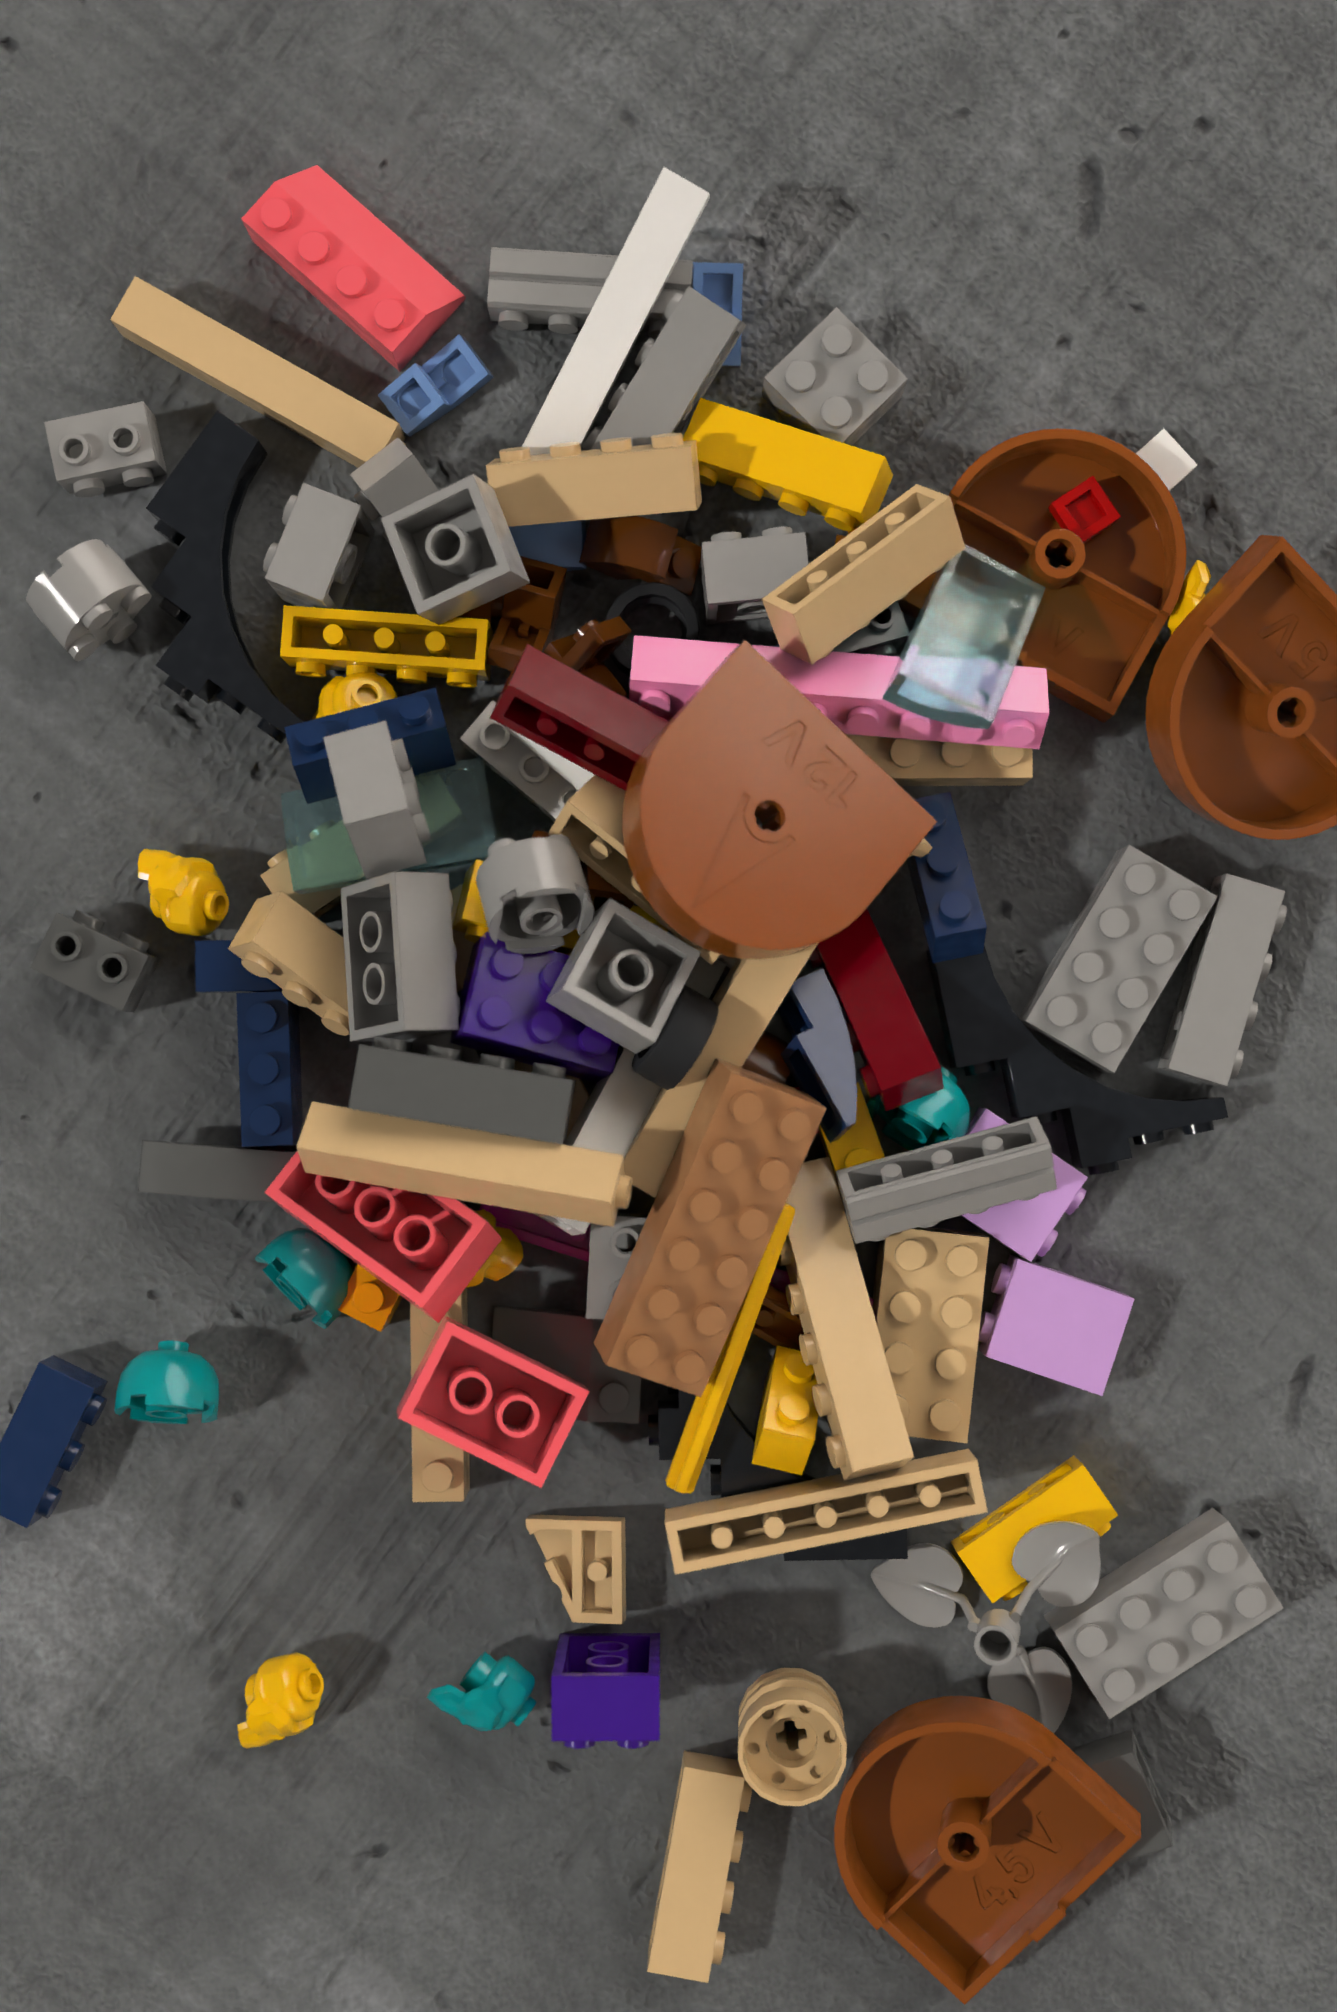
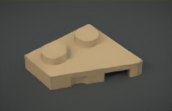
[526,1515,626,1624]

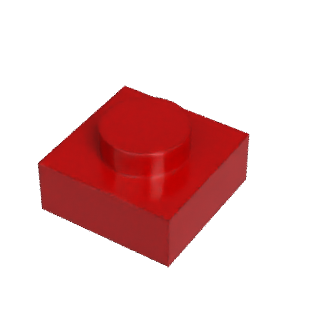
[1048,475,1121,544]

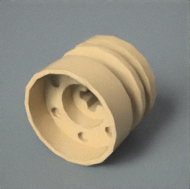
[738,1668,847,1806]

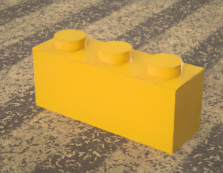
[950,1455,1118,1604]

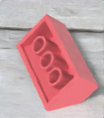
[241,165,466,372]

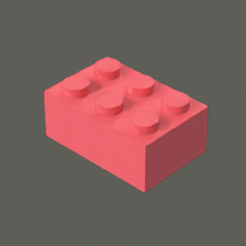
[397,1315,589,1488]

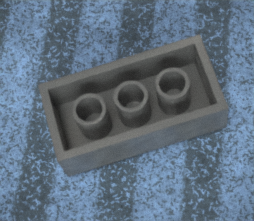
[348,1036,576,1144]

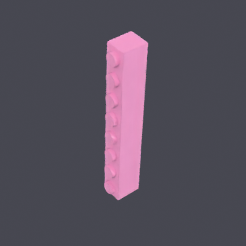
[629,635,1049,749]

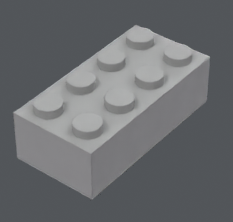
[1019,845,1218,1073]
[1043,1508,1284,1719]

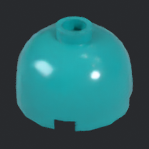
[866,1067,970,1151]
[255,1228,354,1329]
[114,1340,219,1424]

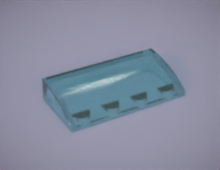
[882,544,1045,729]
[281,757,498,895]

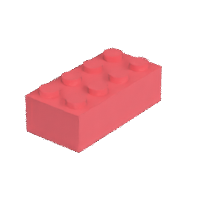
[264,1151,502,1323]

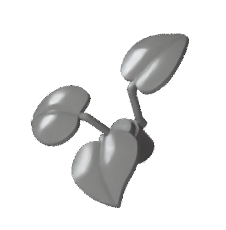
[871,1521,1101,1733]

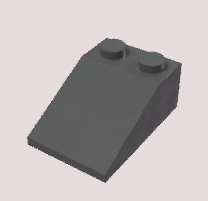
[492,1306,641,1424]

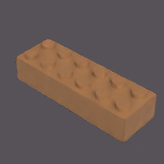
[594,1058,827,1397]

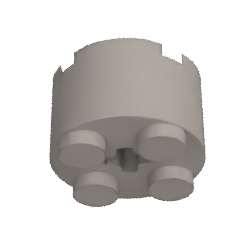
[26,539,152,661]
[476,834,594,954]

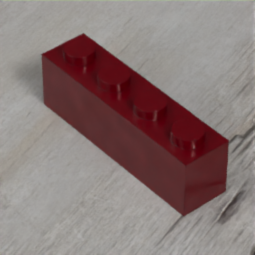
[490,645,669,791]
[808,908,944,1111]

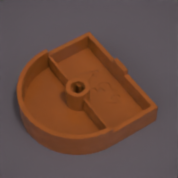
[898,428,1187,723]
[1145,535,1337,840]
[622,640,937,959]
[834,1696,1141,2005]

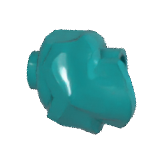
[426,1651,537,1732]

